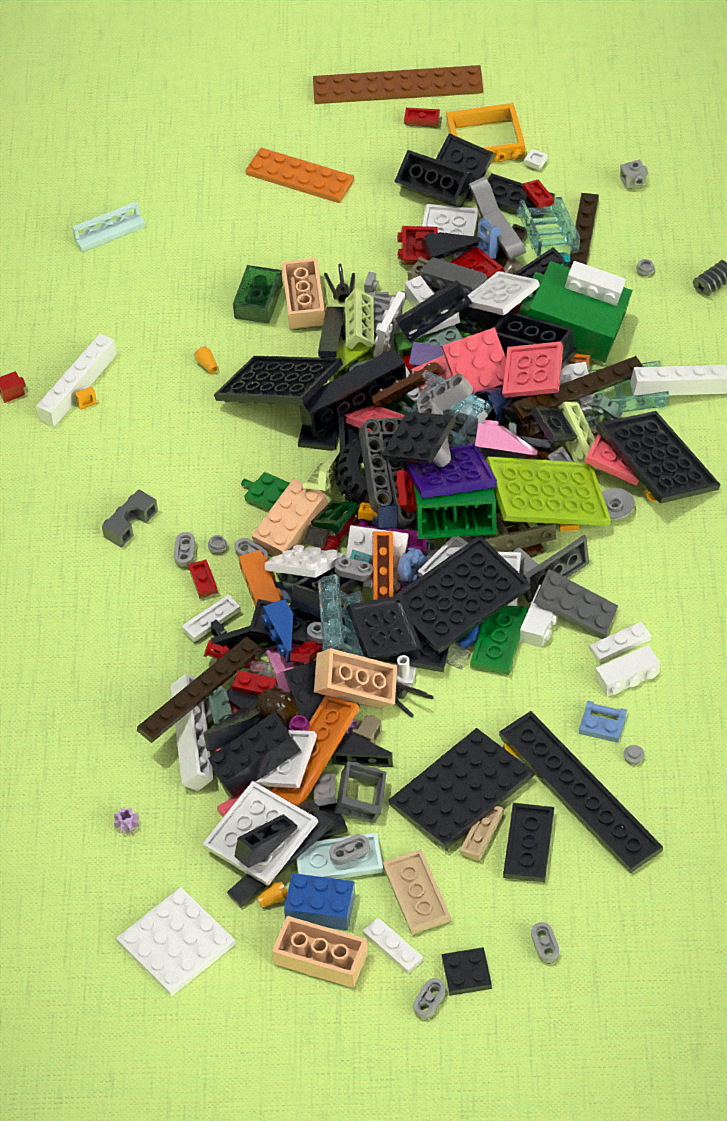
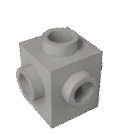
[620,159,648,189]

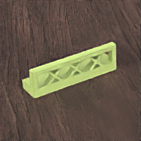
[345,288,374,349]
[558,402,601,470]
[303,450,340,491]

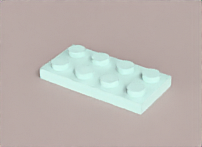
[297,833,383,879]

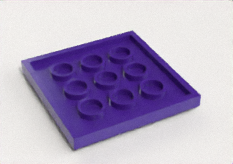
[404,444,497,498]

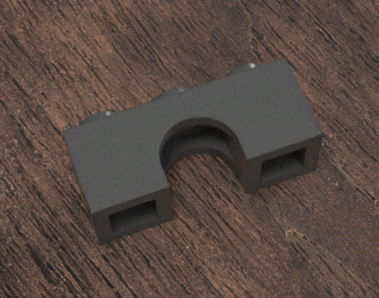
[102,489,158,548]

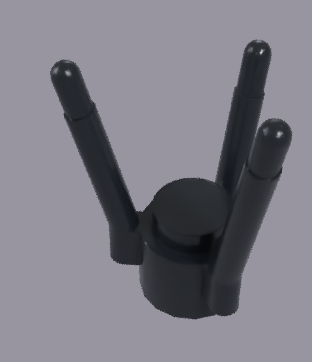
[324,263,355,302]
[395,681,434,717]

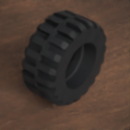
[335,437,407,505]

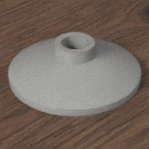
[602,488,634,519]

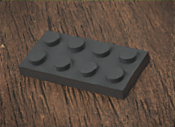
[533,569,618,639]

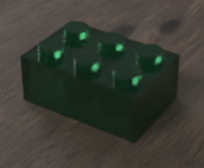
[233,265,283,324]

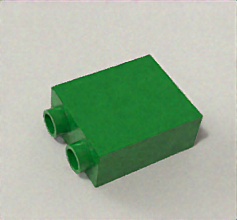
[519,261,633,363]
[413,455,496,539]

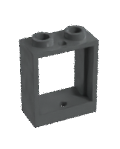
[335,761,387,823]

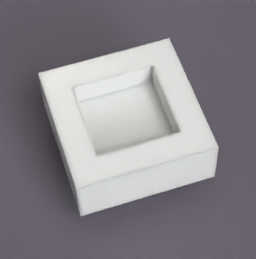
[524,149,548,170]

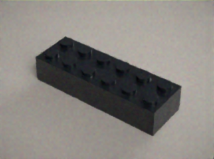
[299,349,407,437]

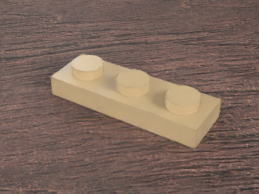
[460,806,504,861]

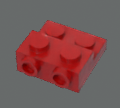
[397,226,438,265]

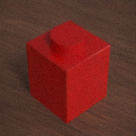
[0,371,26,403]

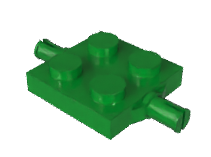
[241,472,290,511]

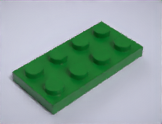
[470,605,528,675]

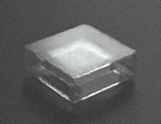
[446,644,471,670]
[250,661,273,673]

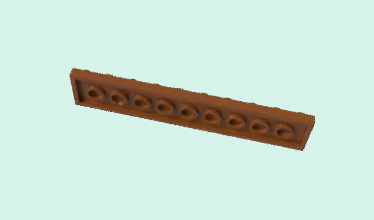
[313,65,483,104]

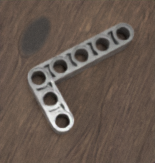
[469,176,526,260]
[417,374,473,467]

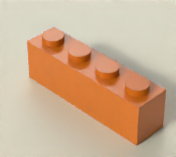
[372,531,393,600]
[239,550,282,607]

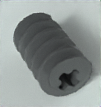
[693,260,727,296]

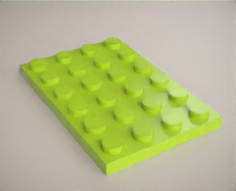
[486,457,611,526]

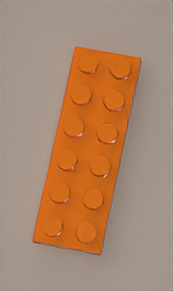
[246,147,354,203]
[269,695,360,809]

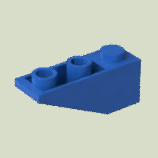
[261,599,293,663]

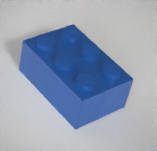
[284,873,355,930]

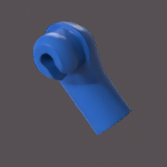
[458,626,480,650]

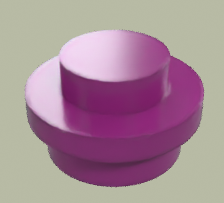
[289,715,309,731]

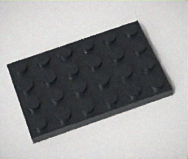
[214,356,343,406]
[596,411,721,504]
[393,535,531,654]
[388,728,534,850]

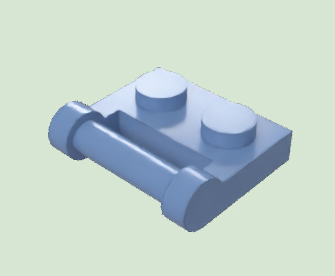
[477,218,501,259]
[579,701,627,743]

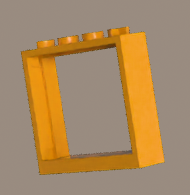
[446,103,525,163]

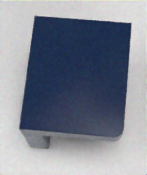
[372,501,398,529]

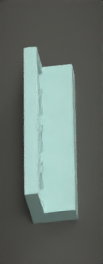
[72,202,146,252]

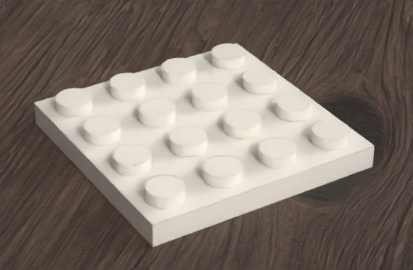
[203,781,318,886]
[116,887,236,997]

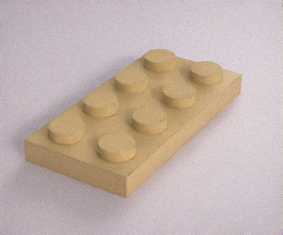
[382,849,451,935]

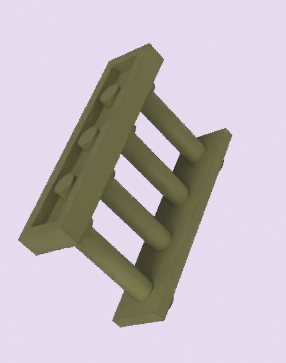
[480,508,556,552]

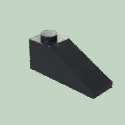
[421,232,481,261]
[203,707,263,752]
[331,733,393,767]
[234,814,298,868]

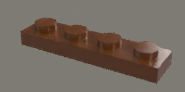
[372,362,445,407]

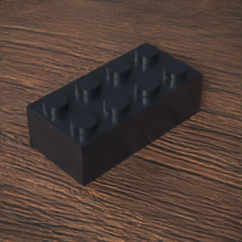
[394,150,475,207]
[495,311,574,361]
[290,567,363,619]
[208,712,301,797]

